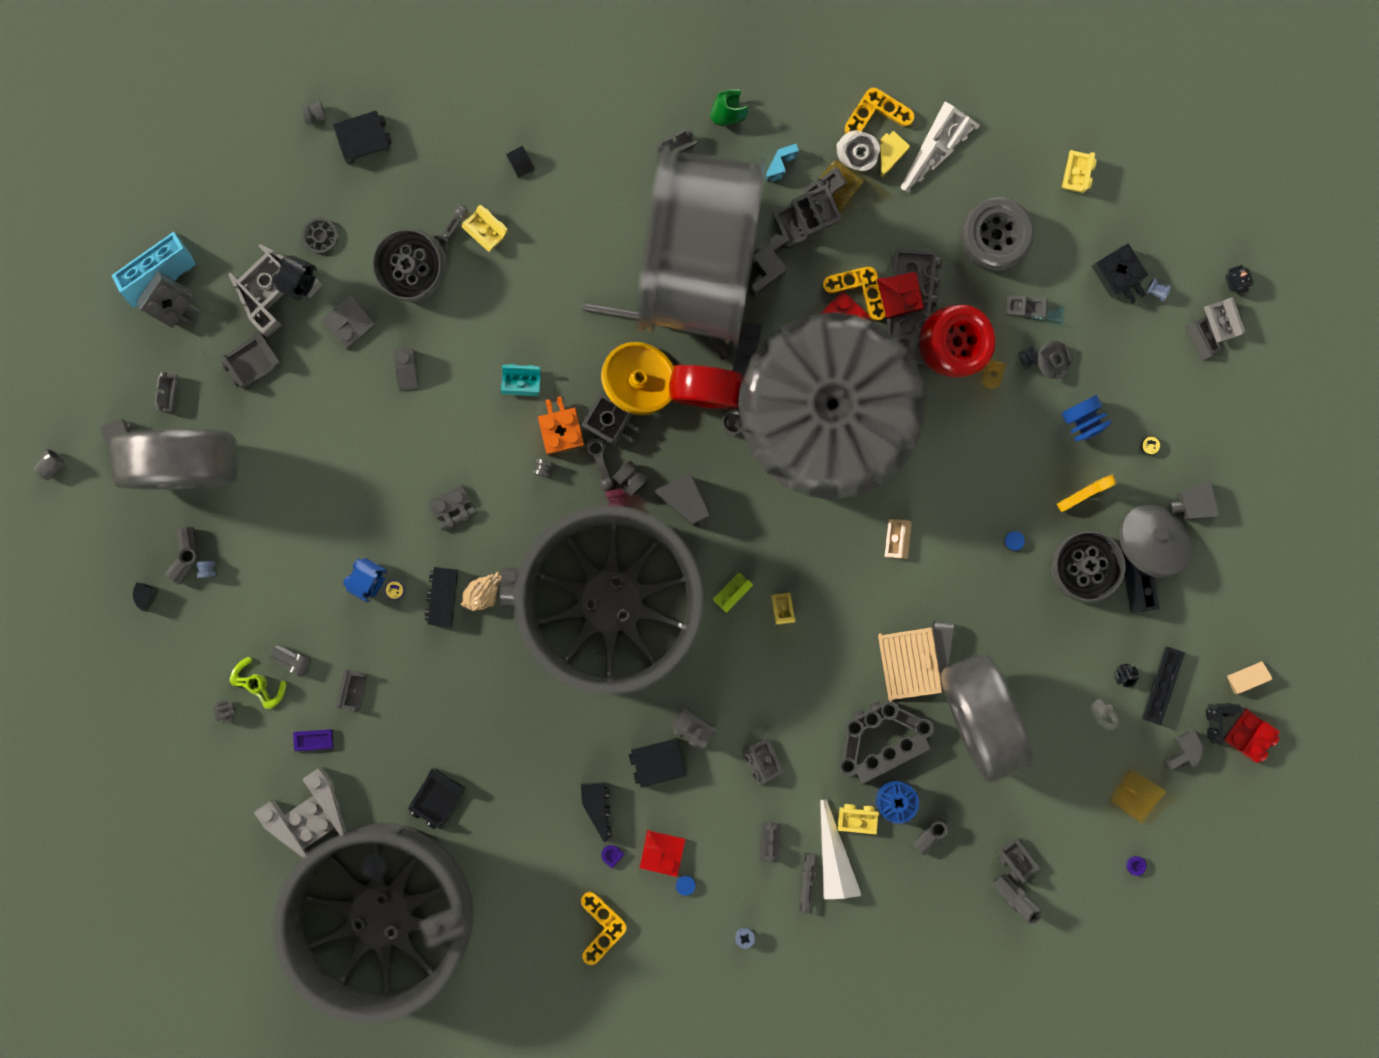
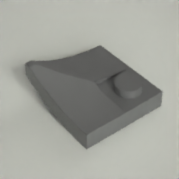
[321,294,376,350]

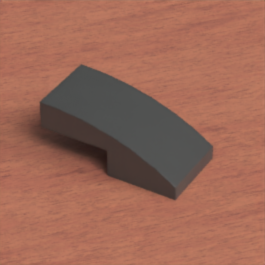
[804,167,848,195]
[1006,295,1048,318]

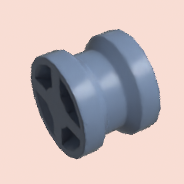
[196,561,217,578]
[735,927,755,949]

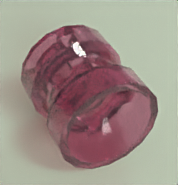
[605,489,627,507]

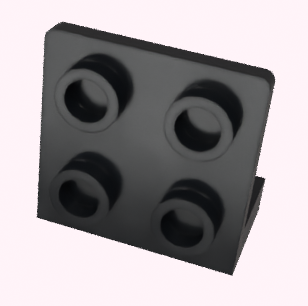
[1206,703,1242,745]

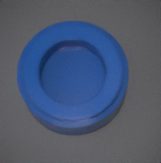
[1005,531,1025,551]
[676,875,695,896]

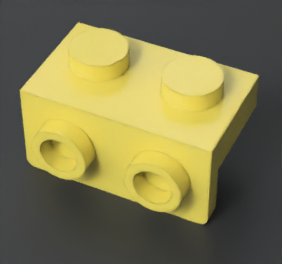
[1061,150,1097,193]
[461,205,508,252]
[837,804,879,834]

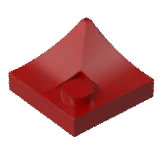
[876,272,924,319]
[639,830,686,877]

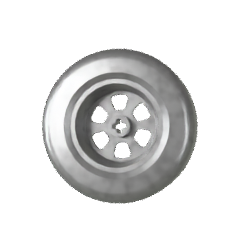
[110,429,238,489]
[941,654,1033,782]

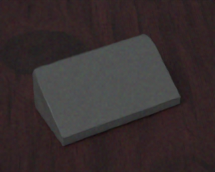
[1186,316,1223,360]

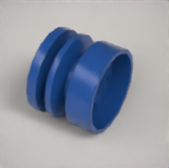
[1061,395,1112,442]
[875,780,919,823]

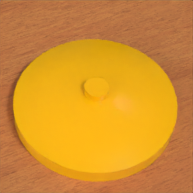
[601,342,673,415]

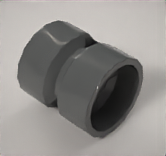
[722,409,742,436]
[613,460,649,497]

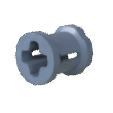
[1145,278,1171,302]

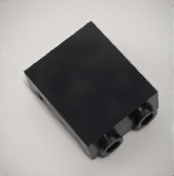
[333,110,392,164]
[629,738,686,788]
[407,768,466,829]

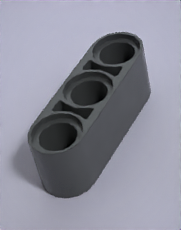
[932,620,954,677]

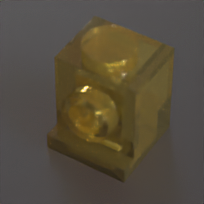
[980,359,1007,390]

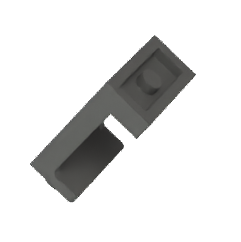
[220,330,283,390]

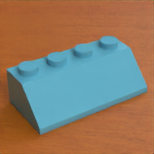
[112,232,196,308]

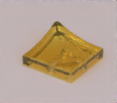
[819,159,864,213]
[1109,769,1166,823]

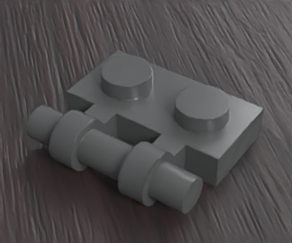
[428,485,476,531]

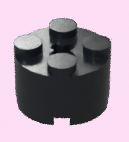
[272,255,317,301]

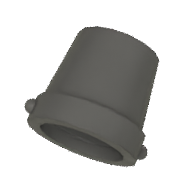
[34,448,66,480]

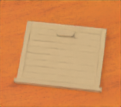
[878,627,943,702]

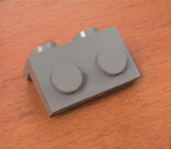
[1204,297,1245,343]

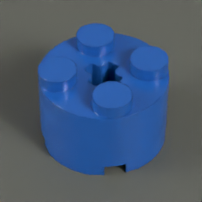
[343,558,387,603]

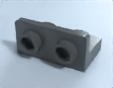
[742,738,784,785]
[420,906,467,948]

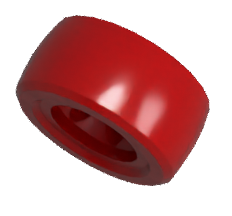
[919,304,996,378]
[669,365,742,409]

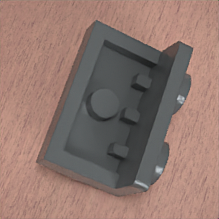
[997,837,1039,883]

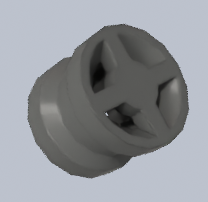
[532,459,555,479]

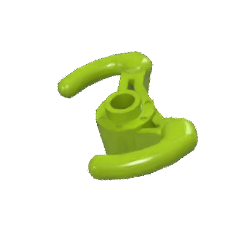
[229,657,287,709]

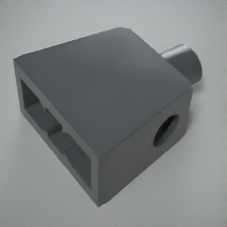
[1170,481,1219,519]

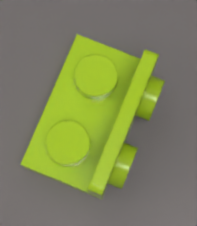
[713,573,753,613]

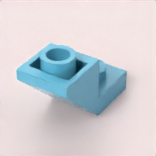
[765,144,799,182]

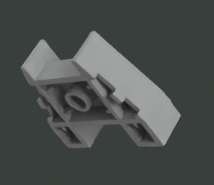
[228,244,323,338]
[254,767,346,858]

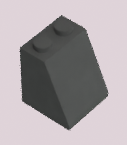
[655,474,710,527]

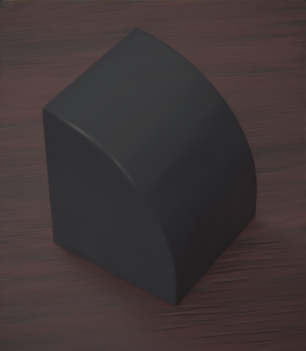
[506,145,535,178]
[133,582,158,612]

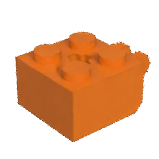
[538,396,585,456]

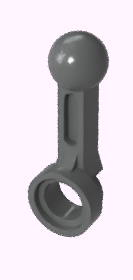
[433,205,469,252]
[586,437,616,492]

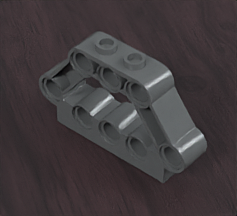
[838,700,934,784]

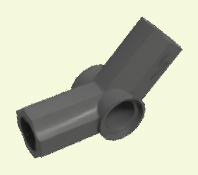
[165,527,200,585]
[991,872,1042,924]

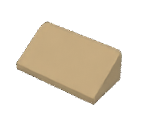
[885,519,912,559]
[1227,661,1272,694]

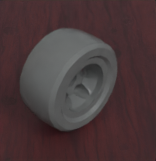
[960,197,1034,271]
[372,228,448,301]
[1050,530,1125,603]

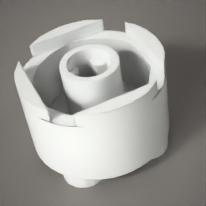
[837,131,880,171]

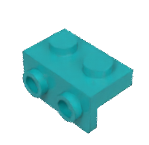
[501,364,541,396]

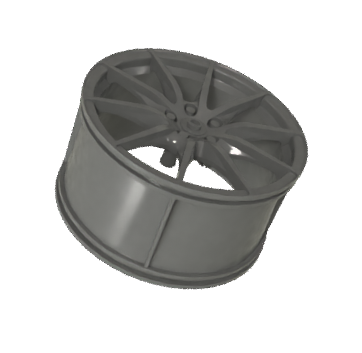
[638,145,765,346]
[514,506,702,694]
[273,823,473,1023]

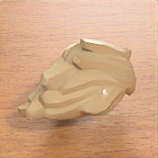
[461,572,501,611]

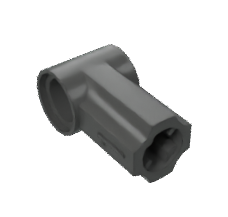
[270,645,312,677]
[912,819,948,856]

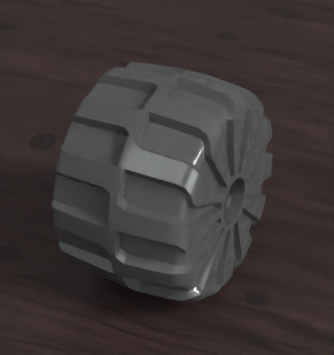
[739,312,926,499]

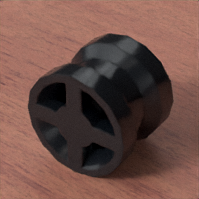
[1018,346,1038,369]

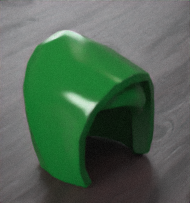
[710,89,748,126]

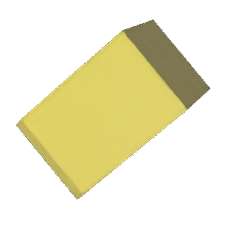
[771,593,795,625]

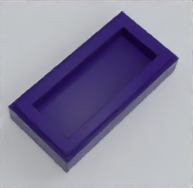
[293,729,334,751]

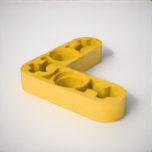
[844,88,914,134]
[822,267,885,321]
[1057,474,1117,512]
[581,891,626,965]

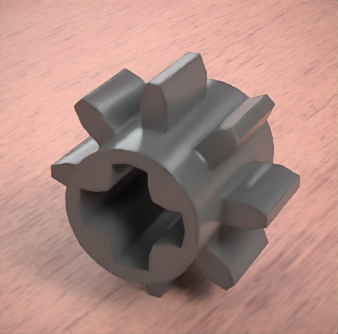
[213,699,237,724]

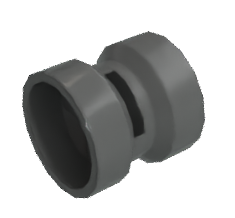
[302,101,326,124]

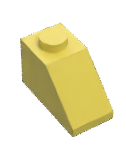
[879,131,910,178]

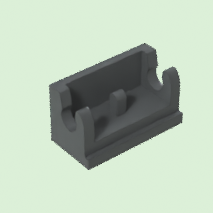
[335,669,367,711]

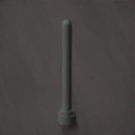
[582,303,671,329]

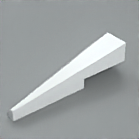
[900,102,980,193]
[820,799,861,899]

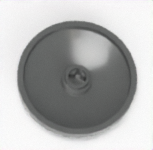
[1119,505,1192,578]

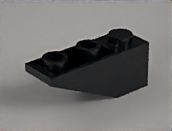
[581,782,611,842]

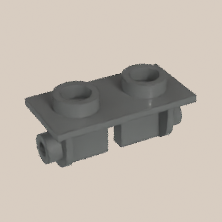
[656,129,698,156]
[154,372,178,412]
[760,822,781,862]

